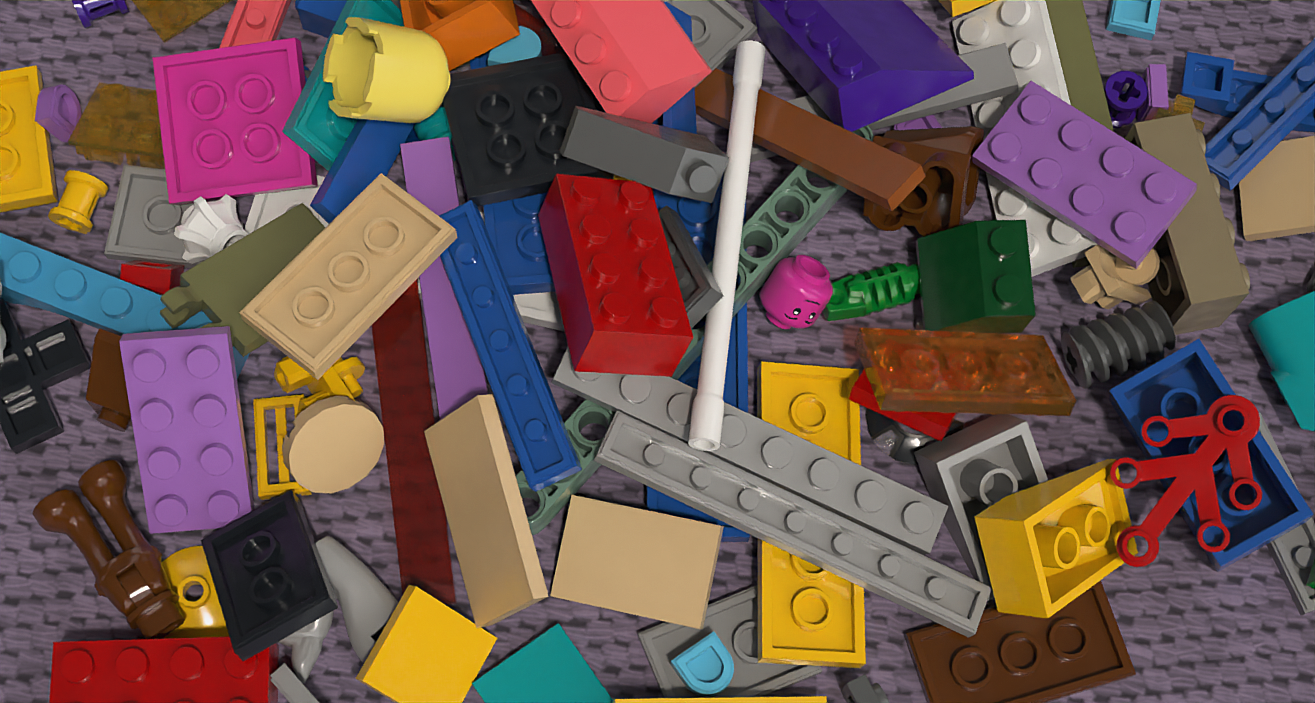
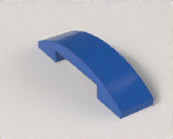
[1180,52,1315,132]

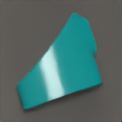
[1248,291,1315,432]

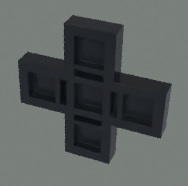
[0,298,91,454]

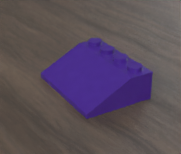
[752,0,974,132]

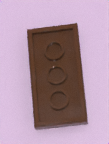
[904,580,1136,703]

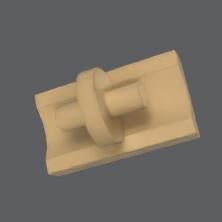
[1070,245,1160,310]

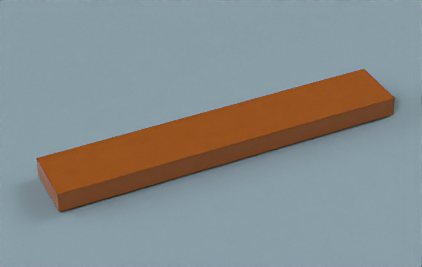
[695,68,926,211]

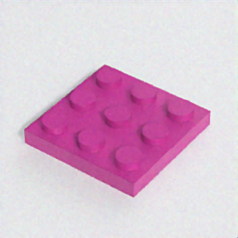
[152,37,318,205]

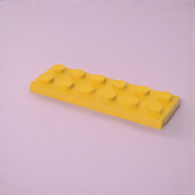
[757,361,866,668]

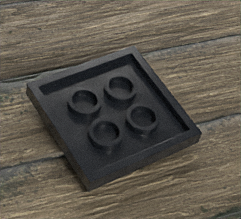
[442,52,614,206]

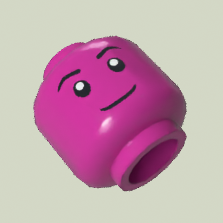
[759,255,833,329]

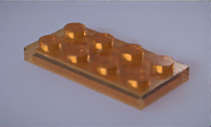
[854,328,1076,416]

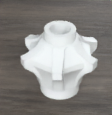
[174,194,249,264]

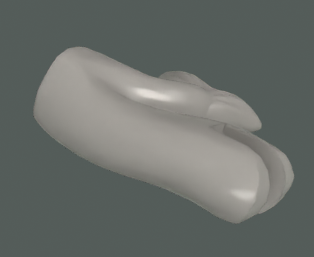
[278,536,399,683]

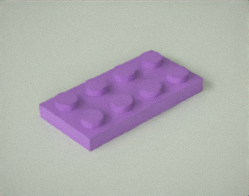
[972,81,1197,269]
[119,326,255,534]

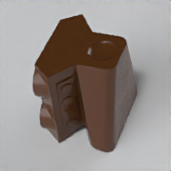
[863,126,984,237]

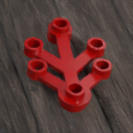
[1110,395,1262,567]

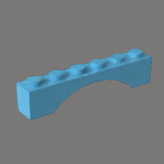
[0,233,250,378]

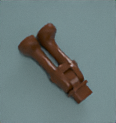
[33,460,185,639]

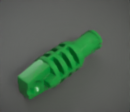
[823,262,920,321]

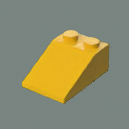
[974,459,1138,618]

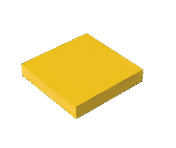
[355,585,497,703]

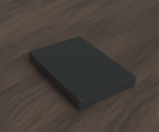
[201,490,338,661]

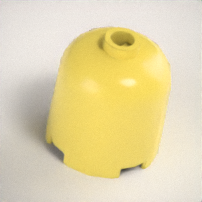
[323,17,451,123]

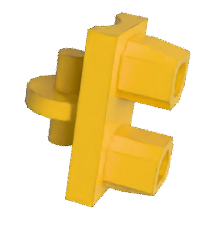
[274,356,365,413]

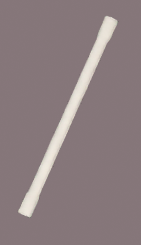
[688,40,765,451]

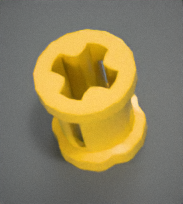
[48,170,109,234]

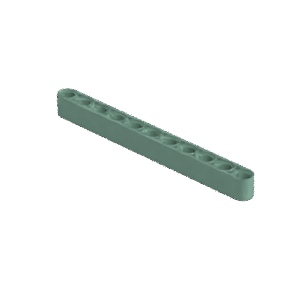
[516,125,874,535]

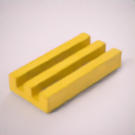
[253,394,312,500]

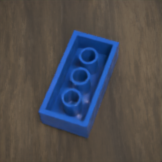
[1109,339,1314,572]

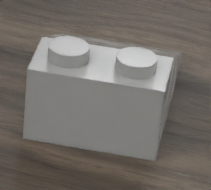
[914,412,1048,601]

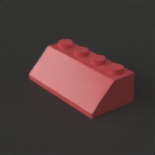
[531,0,712,124]

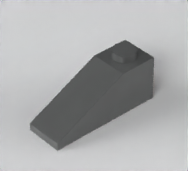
[560,106,729,203]

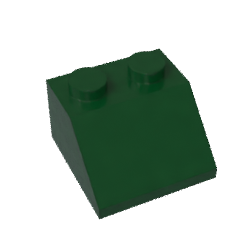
[916,220,1036,335]

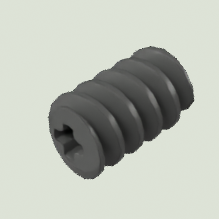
[1061,301,1176,389]

